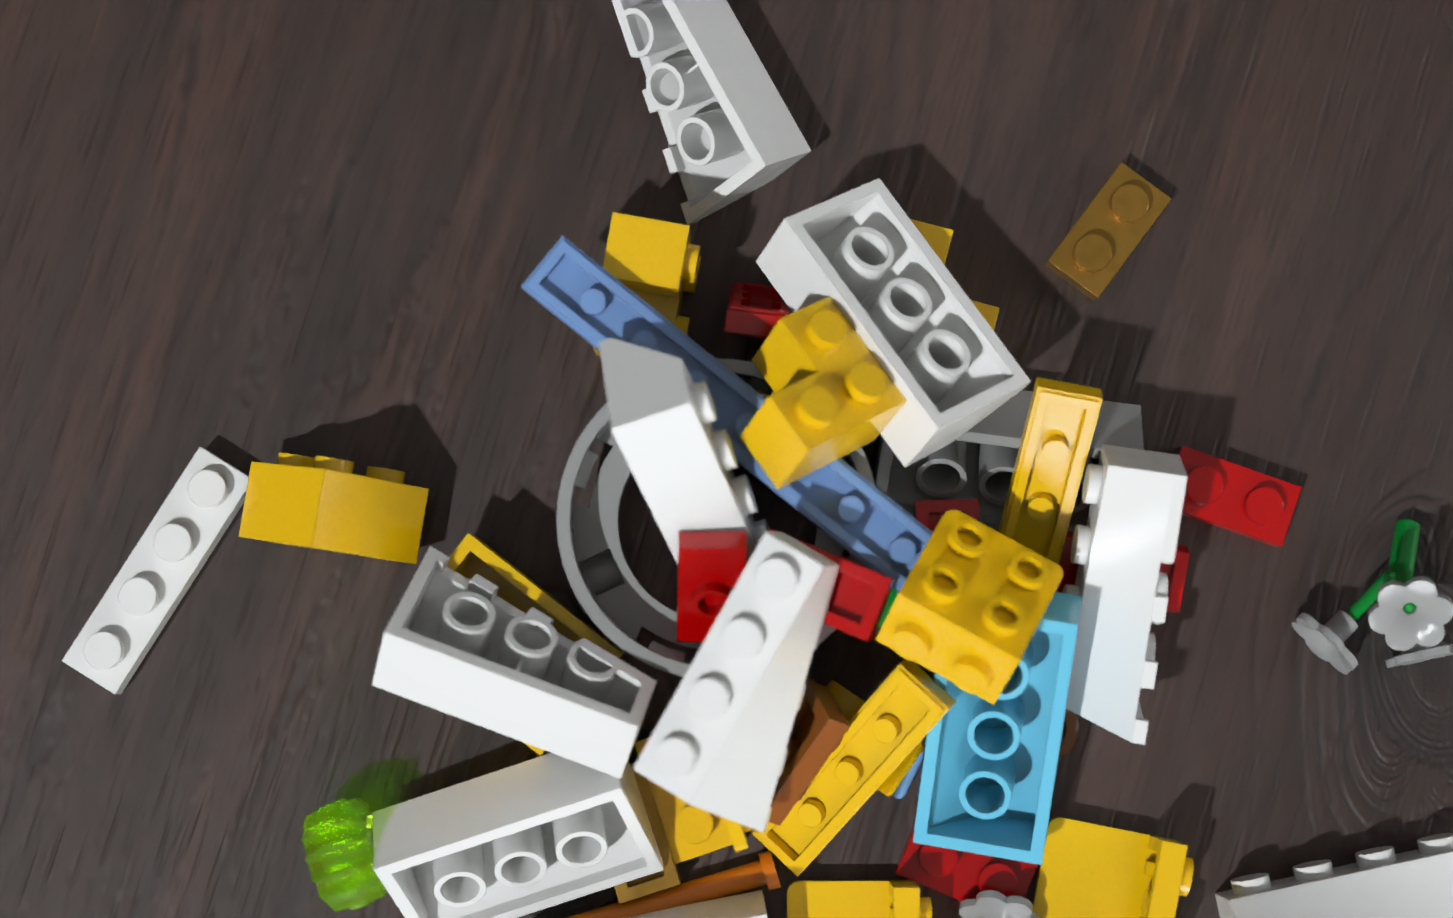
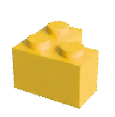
[593,212,701,356]
[740,296,907,490]
[238,452,429,564]

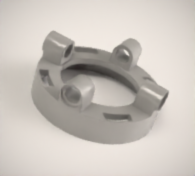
[556,358,875,677]

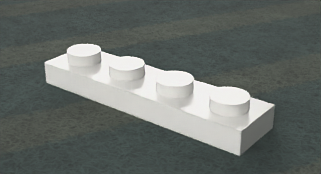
[62,447,249,695]

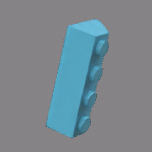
[913,592,1082,865]

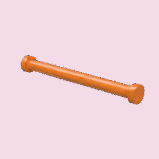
[565,851,781,918]

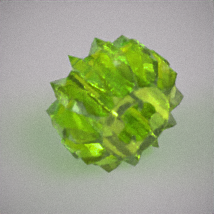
[301,797,389,912]

